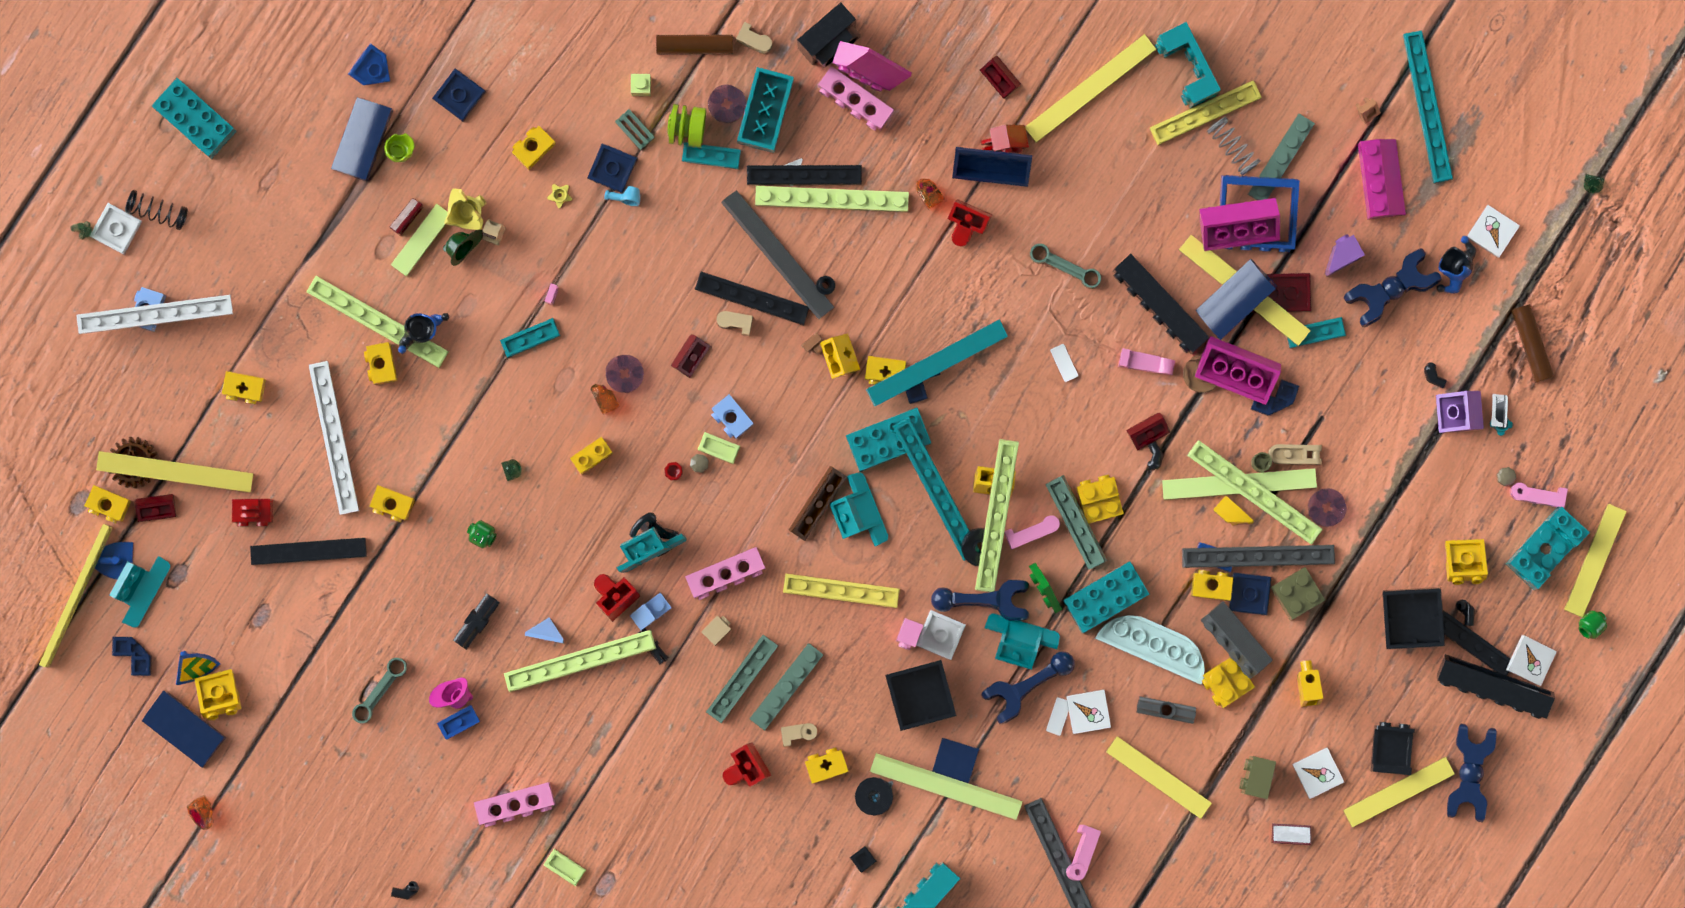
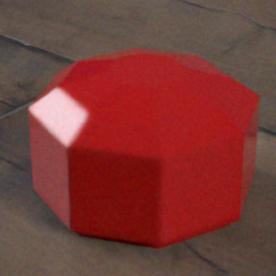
[664,462,683,481]

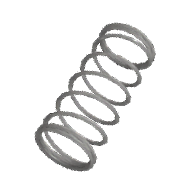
[1207,117,1261,176]

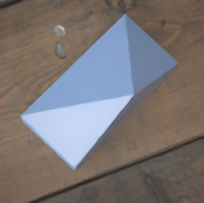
[525,617,564,643]

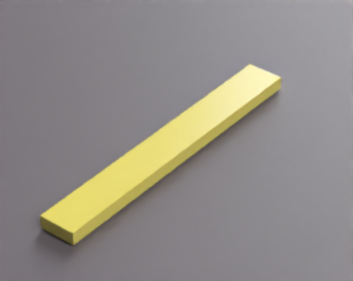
[1025,34,1156,143]
[1179,235,1310,346]
[96,451,253,492]
[39,524,113,667]

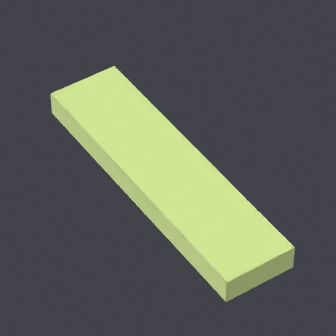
[391,204,448,277]

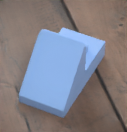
[630,593,672,631]

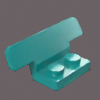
[829,472,888,546]
[616,527,687,573]
[109,556,170,628]
[984,613,1060,670]

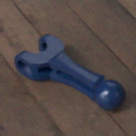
[931,580,1029,621]
[981,651,1075,724]

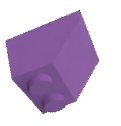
[1325,234,1365,277]
[1436,391,1484,433]

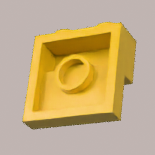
[1076,474,1124,524]
[1445,539,1488,585]
[1202,658,1255,708]
[194,669,242,720]

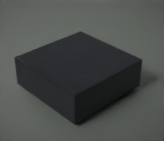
[850,846,877,873]

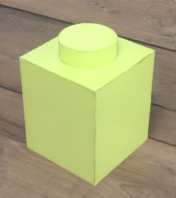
[631,74,651,96]

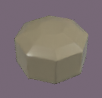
[690,454,709,473]
[1496,467,1516,486]

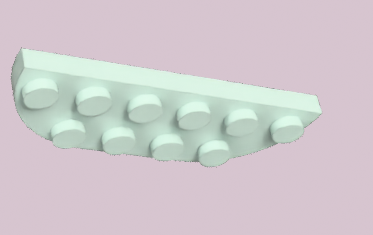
[1095,615,1205,685]

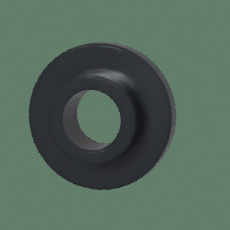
[816,276,835,295]

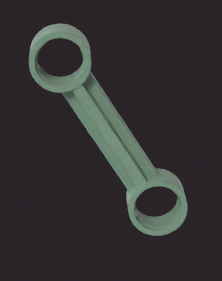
[1030,244,1101,289]
[352,658,407,723]

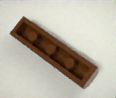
[656,35,733,55]
[1511,304,1554,383]
[789,466,847,541]

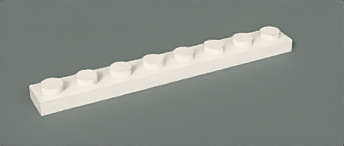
[76,295,233,334]
[309,361,359,515]

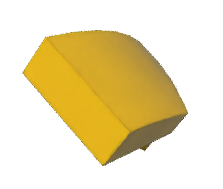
[1213,496,1254,526]

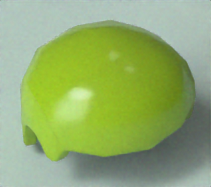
[384,133,415,162]

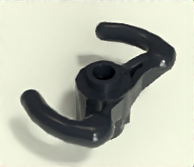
[629,512,679,557]

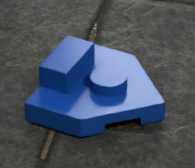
[348,43,390,85]

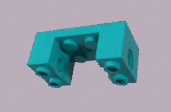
[1155,22,1221,109]
[1505,506,1590,590]

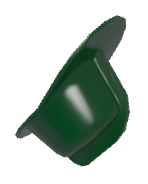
[443,230,483,266]

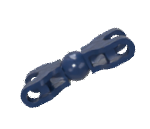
[1344,248,1442,327]
[1447,723,1497,823]

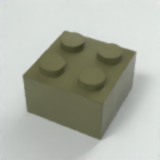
[1270,567,1325,620]
[1239,756,1276,799]

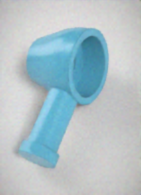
[604,186,641,206]

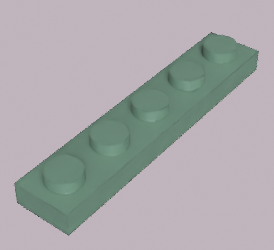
[1248,114,1315,201]
[1045,475,1107,570]
[706,635,778,723]
[750,643,823,731]

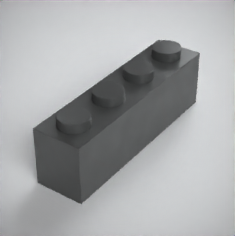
[1201,601,1273,679]

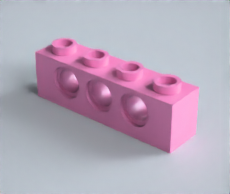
[818,66,894,131]
[685,547,765,600]
[896,618,923,650]
[474,782,555,827]

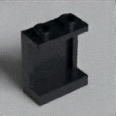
[1370,722,1415,775]

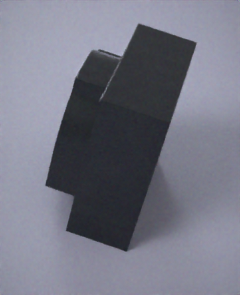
[797,2,861,68]
[1382,587,1445,649]
[885,660,957,731]

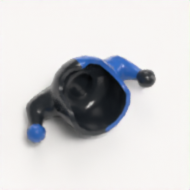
[1436,236,1476,294]
[398,313,450,354]

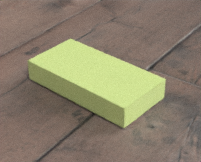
[698,432,740,464]
[543,849,586,886]

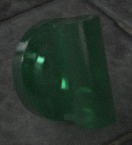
[1584,174,1604,193]
[70,221,92,240]
[501,459,522,481]

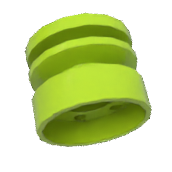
[667,104,706,148]

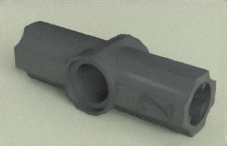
[1136,696,1196,724]

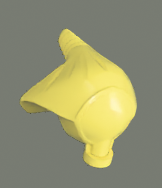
[444,189,487,230]

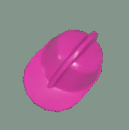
[429,677,473,709]

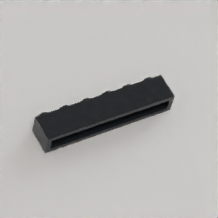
[1113,254,1209,354]
[1437,654,1555,719]

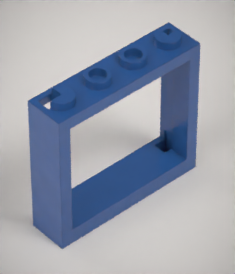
[1219,175,1300,252]

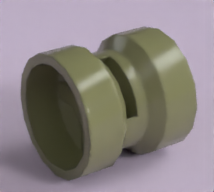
[1251,452,1272,472]

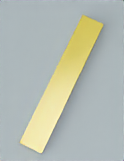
[1150,80,1262,146]
[1564,504,1626,617]
[783,574,900,608]
[1106,737,1212,819]
[1343,757,1454,827]

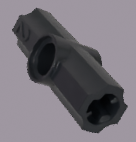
[453,593,500,650]

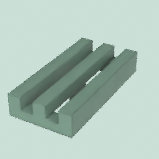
[615,109,655,150]

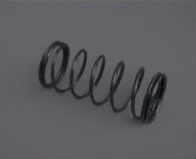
[125,190,188,230]

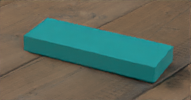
[682,142,741,169]
[1287,317,1346,348]
[500,318,560,358]

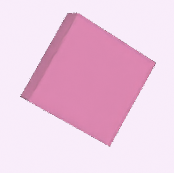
[545,283,559,305]

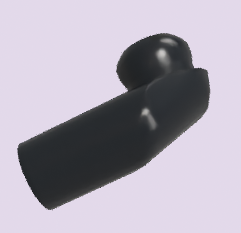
[1424,362,1447,388]
[1147,441,1164,471]
[1456,599,1475,626]
[391,881,419,900]

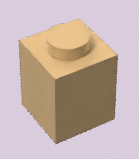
[701,616,731,646]

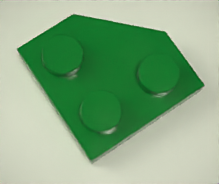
[1029,563,1062,614]

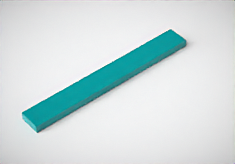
[1403,30,1453,184]
[866,319,1008,407]
[892,417,981,561]

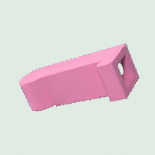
[1118,348,1175,375]
[1510,483,1568,508]
[1004,515,1060,550]
[1066,825,1101,881]

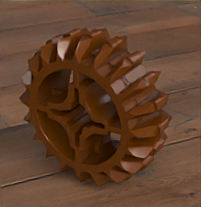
[108,437,159,489]

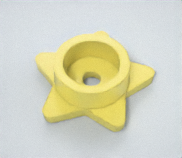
[547,184,572,208]

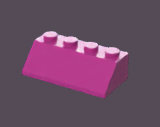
[832,41,912,92]
[1358,139,1406,220]
[1200,198,1280,251]
[1195,336,1281,405]

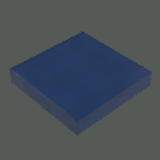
[432,68,486,122]
[587,143,637,194]
[1229,573,1271,615]
[932,738,979,784]

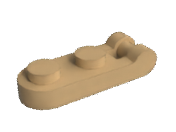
[1268,444,1322,465]

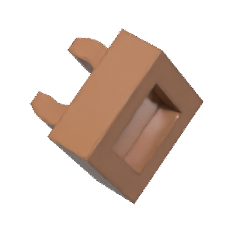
[1356,97,1381,124]
[801,333,822,355]

